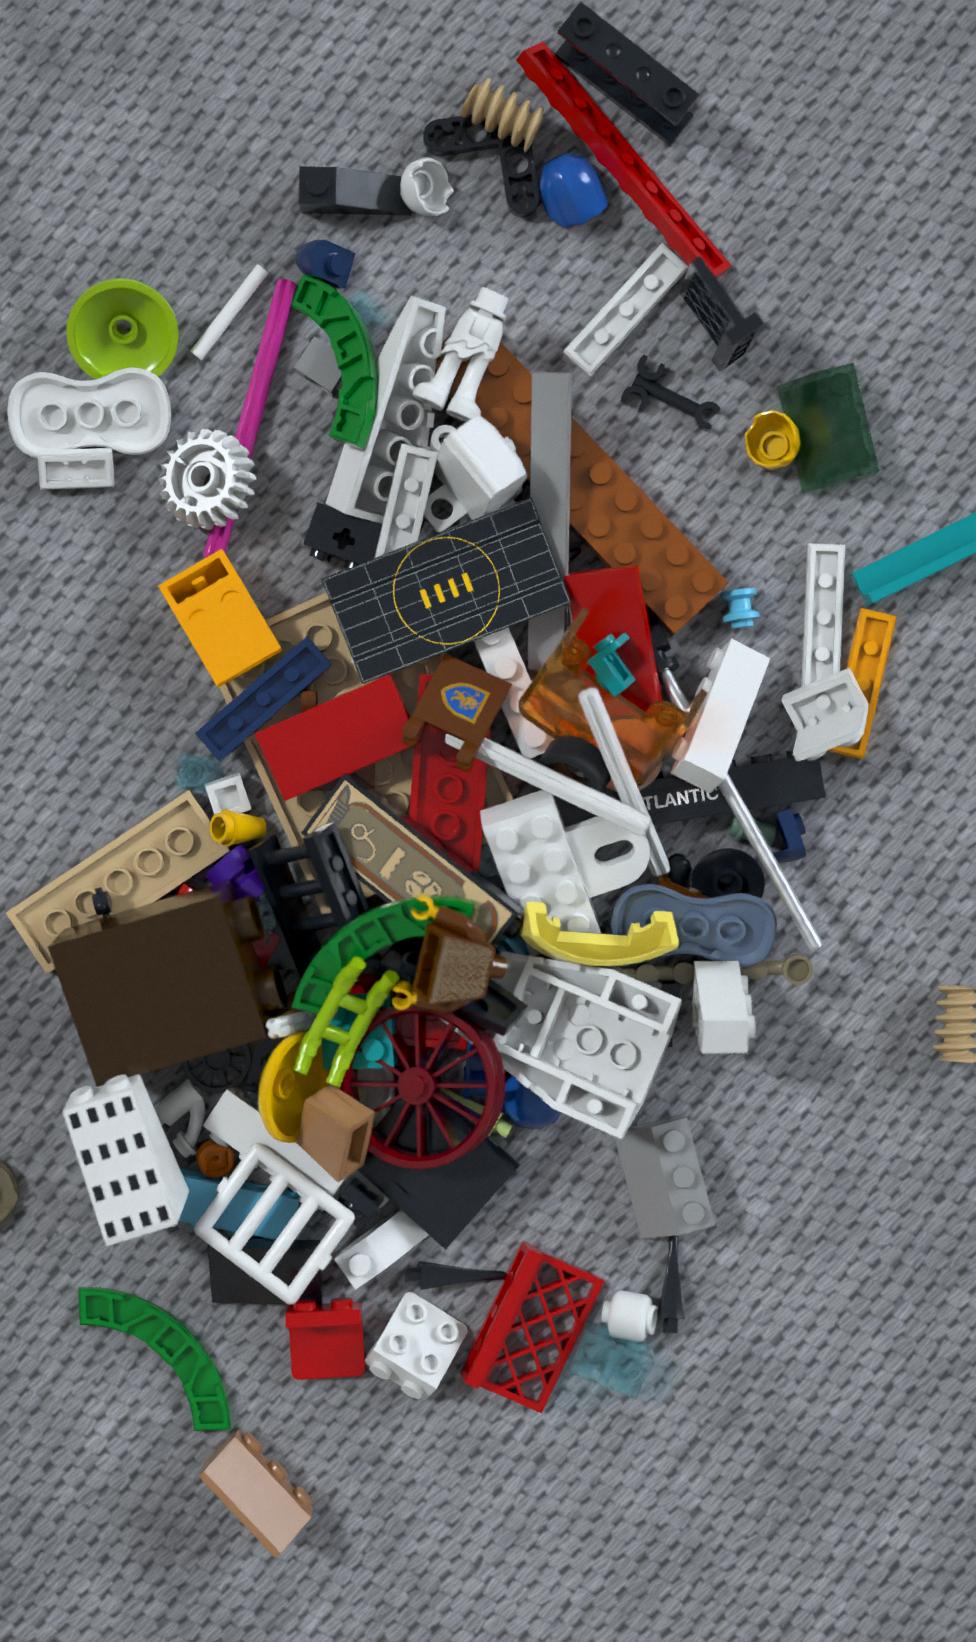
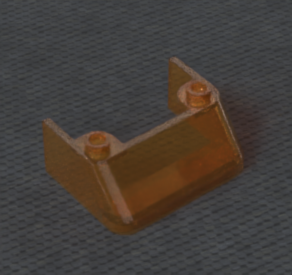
[518,607,708,787]

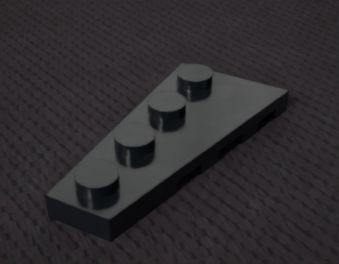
[363,936,528,1037]

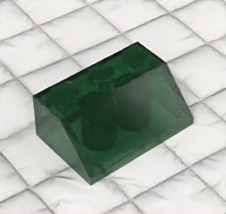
[777,363,880,494]

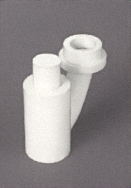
[154,1078,205,1158]

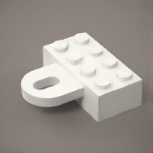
[480,790,650,956]

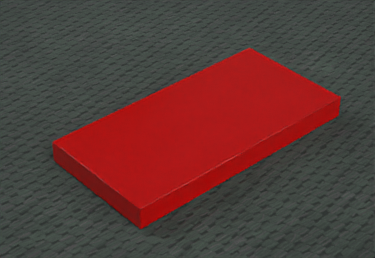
[564,564,664,717]
[254,674,421,801]

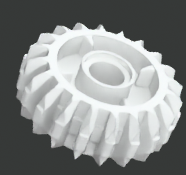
[158,429,257,530]

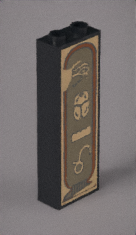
[301,774,524,956]

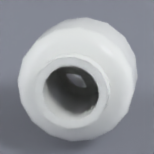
[602,1290,658,1342]

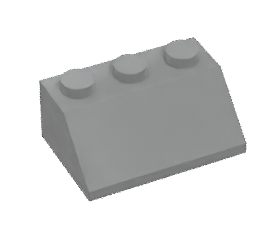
[614,1113,716,1239]

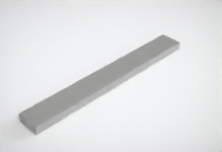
[528,372,572,672]

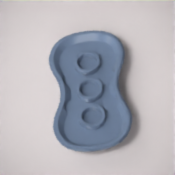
[611,884,777,968]

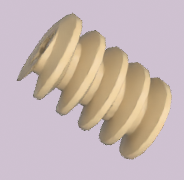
[460,77,544,153]
[933,985,976,1063]

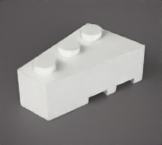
[692,961,755,1053]

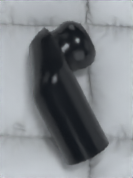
[668,853,692,888]

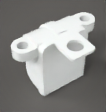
[424,416,527,533]

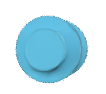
[720,588,760,629]

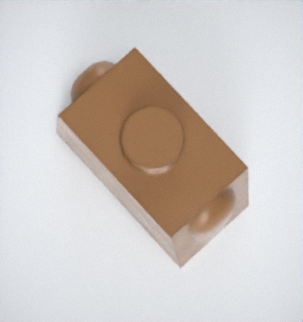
[297,1084,375,1182]

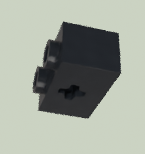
[303,502,382,569]

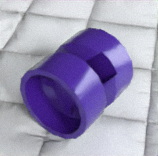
[205,844,265,901]

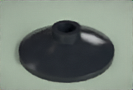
[691,848,765,898]

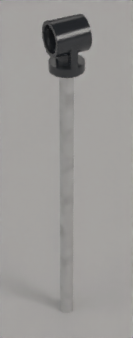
[648,618,824,951]

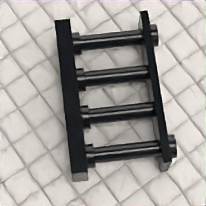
[555,1,700,147]
[248,822,371,979]

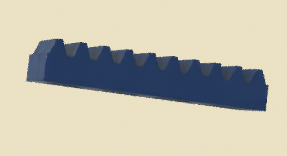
[195,636,332,762]

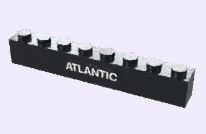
[532,750,826,827]

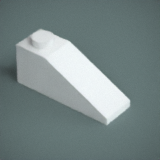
[334,1209,429,1290]

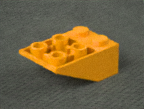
[158,549,282,688]

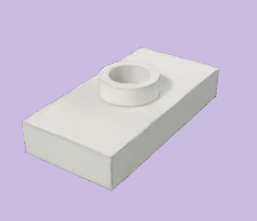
[37,448,115,490]

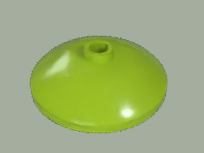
[66,278,179,379]

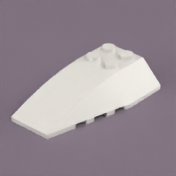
[439,951,682,1139]

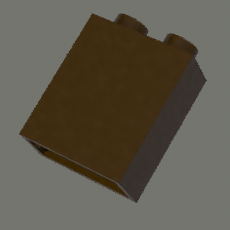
[48,880,288,1087]

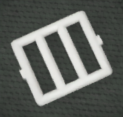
[194,1143,355,1304]

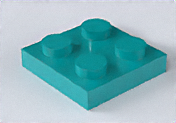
[322,991,399,1070]

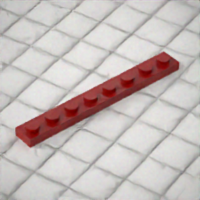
[516,42,732,279]

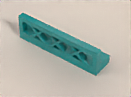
[851,512,976,606]

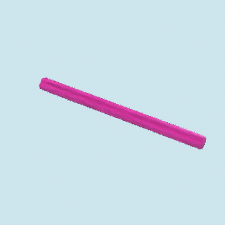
[203,279,297,558]

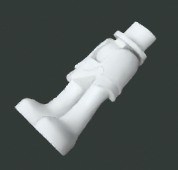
[412,287,509,422]

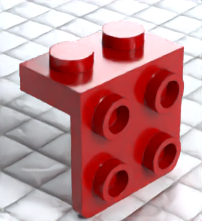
[285,1298,365,1380]

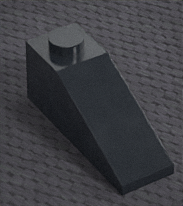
[299,166,411,216]

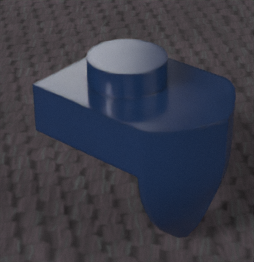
[295,240,356,288]
[772,808,806,863]

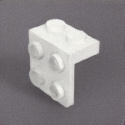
[782,668,869,761]
[365,1292,467,1401]

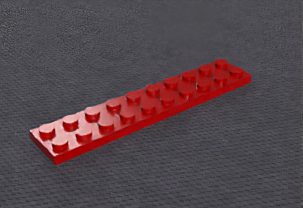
[396,674,490,1050]

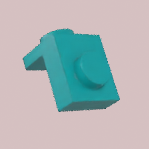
[588,632,636,697]

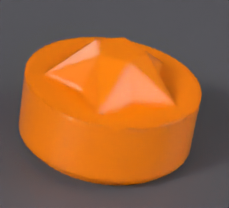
[196,1139,235,1178]

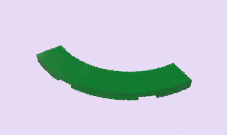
[291,274,378,450]
[291,896,475,1014]
[78,1287,232,1431]

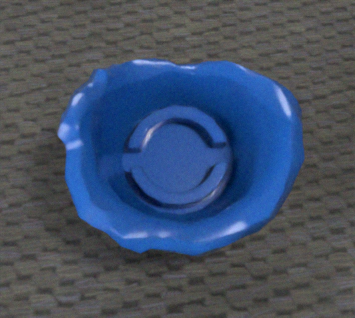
[539,153,608,228]
[503,1075,562,1129]

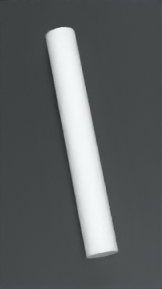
[190,264,268,361]

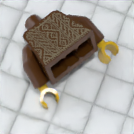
[392,894,507,1014]

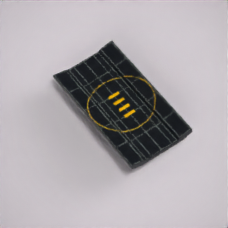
[321,497,572,684]

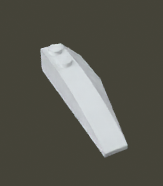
[326,296,446,524]

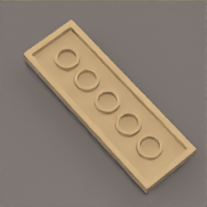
[6,790,231,974]

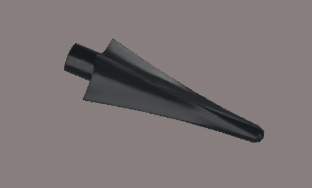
[658,1235,685,1333]
[405,1261,506,1290]

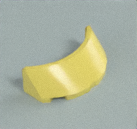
[519,901,679,966]

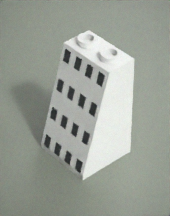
[63,1074,189,1246]

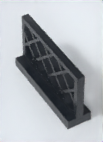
[679,256,765,372]

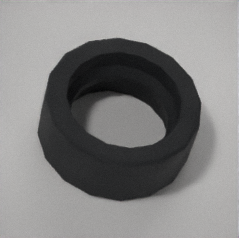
[539,735,611,803]

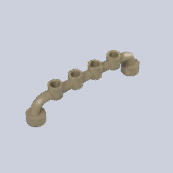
[601,954,813,985]

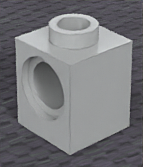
[294,336,342,397]

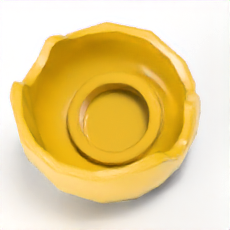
[745,410,801,471]

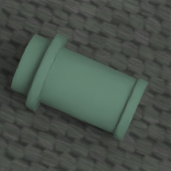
[727,814,777,846]

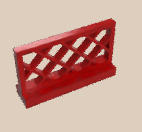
[460,1241,605,1413]

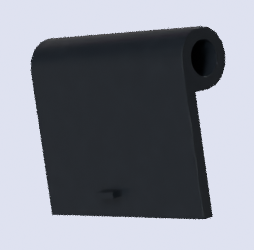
[358,1091,520,1250]

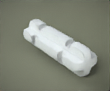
[266,1011,316,1039]

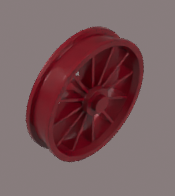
[337,1004,506,1169]

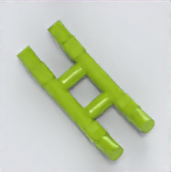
[292,957,399,1087]

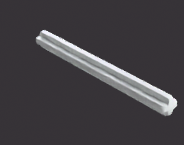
[578,687,671,877]
[445,734,651,836]

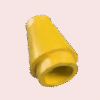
[210,809,266,846]

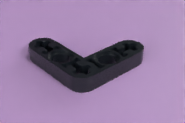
[423,114,539,218]

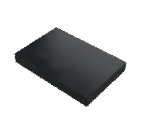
[208,1238,323,1305]

